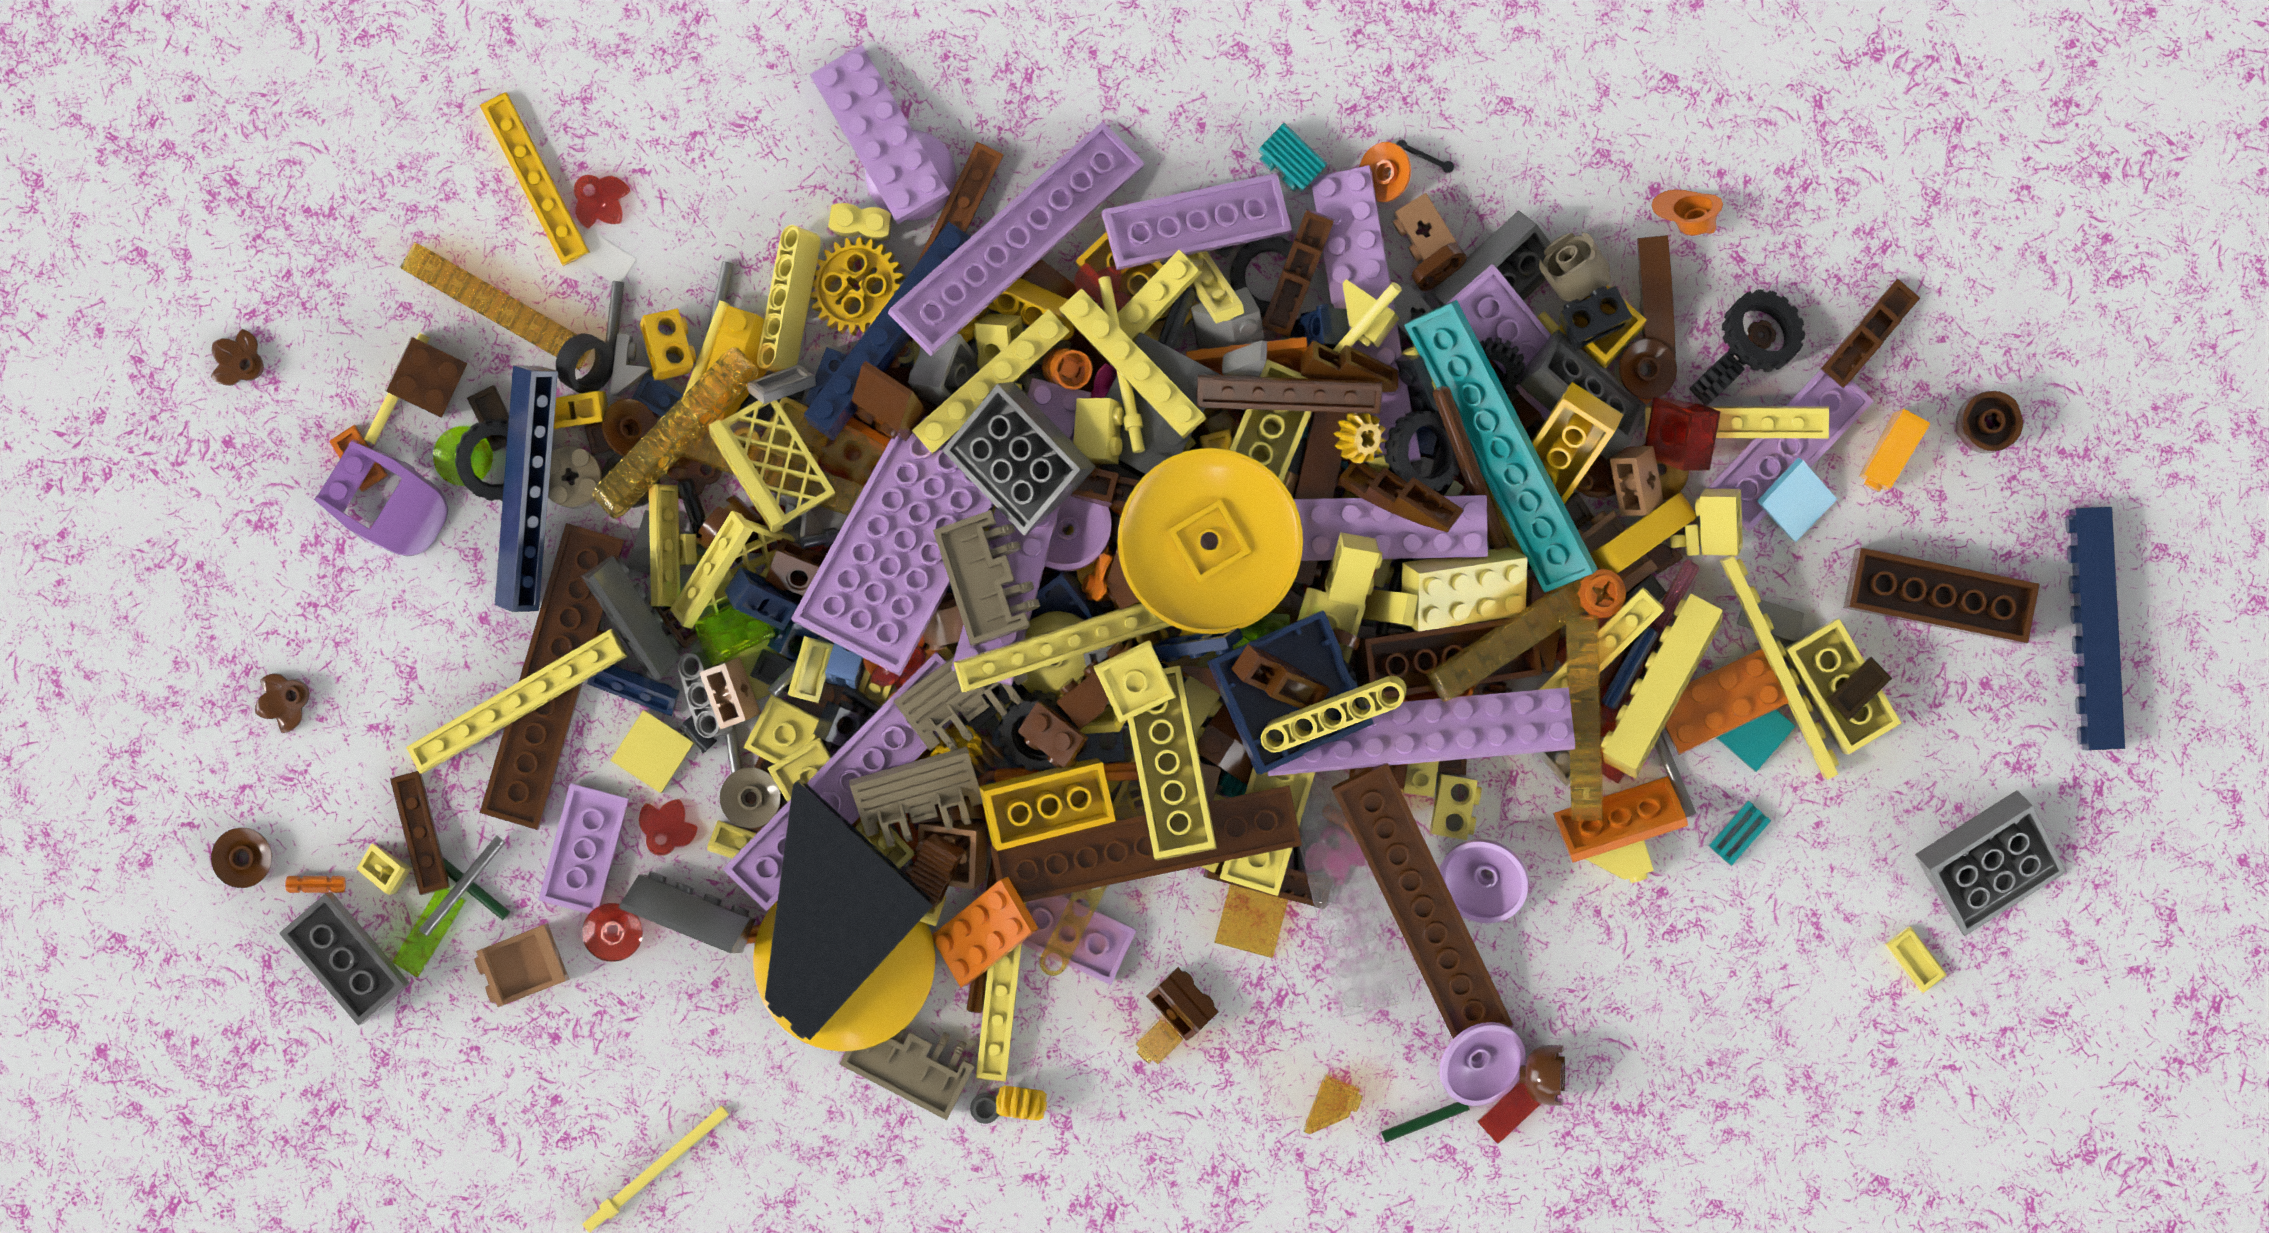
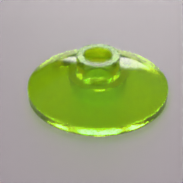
[433,426,493,486]

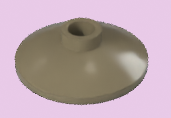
[720,767,781,828]

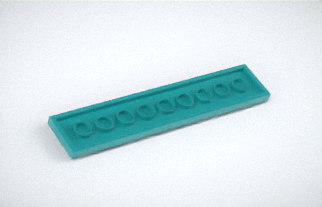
[1404,299,1598,593]

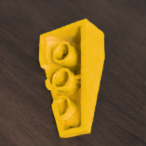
[690,305,768,432]

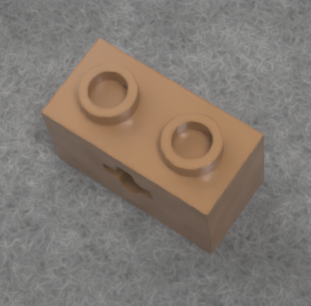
[1392,193,1457,262]
[1610,446,1664,516]
[699,657,761,729]

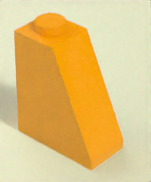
[1859,409,1930,492]

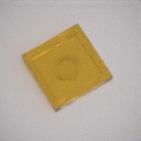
[1214,884,1288,958]

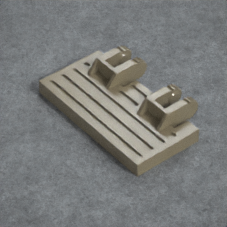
[933,510,1040,647]
[893,655,1028,751]
[849,747,983,847]
[839,1025,975,1120]

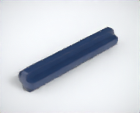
[1601,627,1658,709]

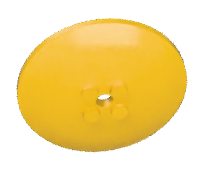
[1117,448,1303,634]
[753,900,935,1052]

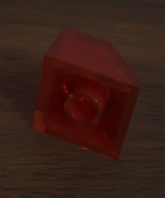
[1645,396,1721,471]

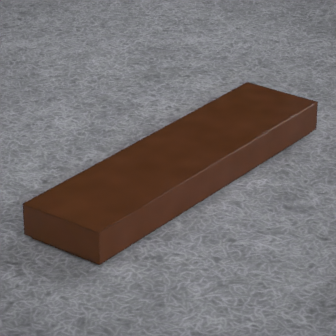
[390,771,451,896]

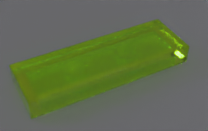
[392,888,467,978]

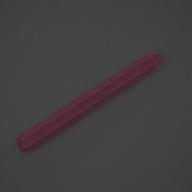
[1600,560,1699,723]

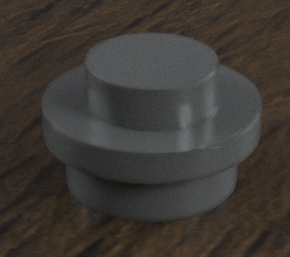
[970,1093,999,1124]

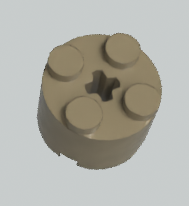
[1539,232,1611,302]
[548,446,603,509]

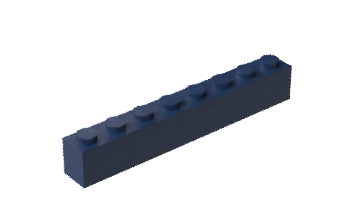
[804,222,971,441]
[494,365,558,612]
[2065,507,2125,750]

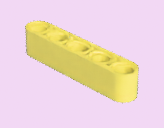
[757,225,820,372]
[1261,676,1407,753]

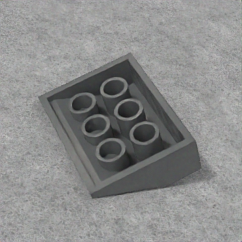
[1105,332,1220,474]
[942,382,1096,536]
[581,556,681,681]
[1915,790,2066,936]

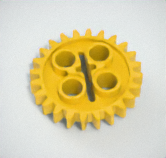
[810,237,906,336]

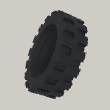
[1230,236,1309,317]
[1722,289,1805,372]
[1384,411,1461,491]
[455,418,509,501]
[998,690,1080,772]

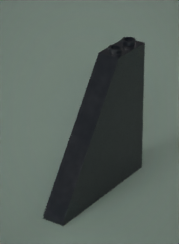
[765,778,936,1040]

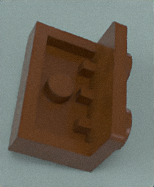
[1017,701,1088,768]

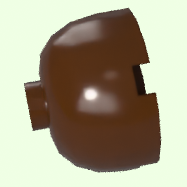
[1519,1045,1565,1106]

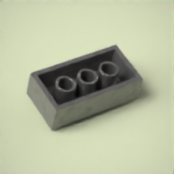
[279,892,410,1026]

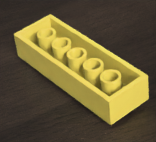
[1601,593,1723,779]
[1128,665,1217,860]

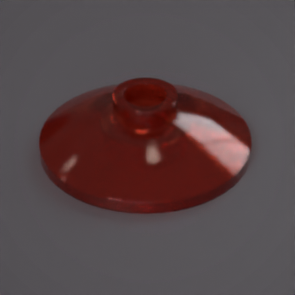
[582,903,643,962]

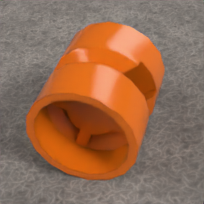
[1042,348,1092,390]

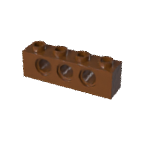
[765,538,826,597]

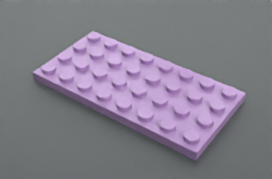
[791,416,994,676]

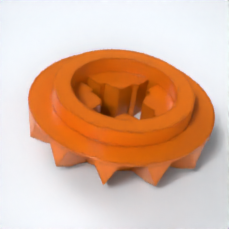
[1577,569,1626,618]

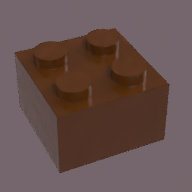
[385,337,468,418]

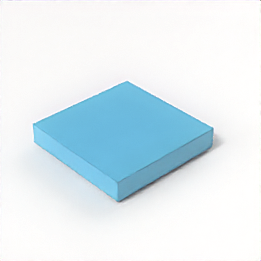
[1757,458,1837,542]

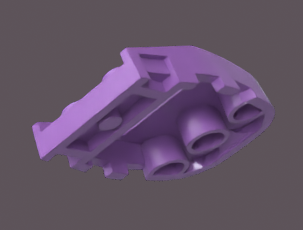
[314,439,448,556]

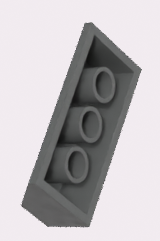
[1430,210,1551,306]
[1519,329,1646,460]
[619,871,756,953]

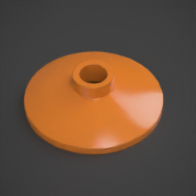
[1359,142,1411,202]

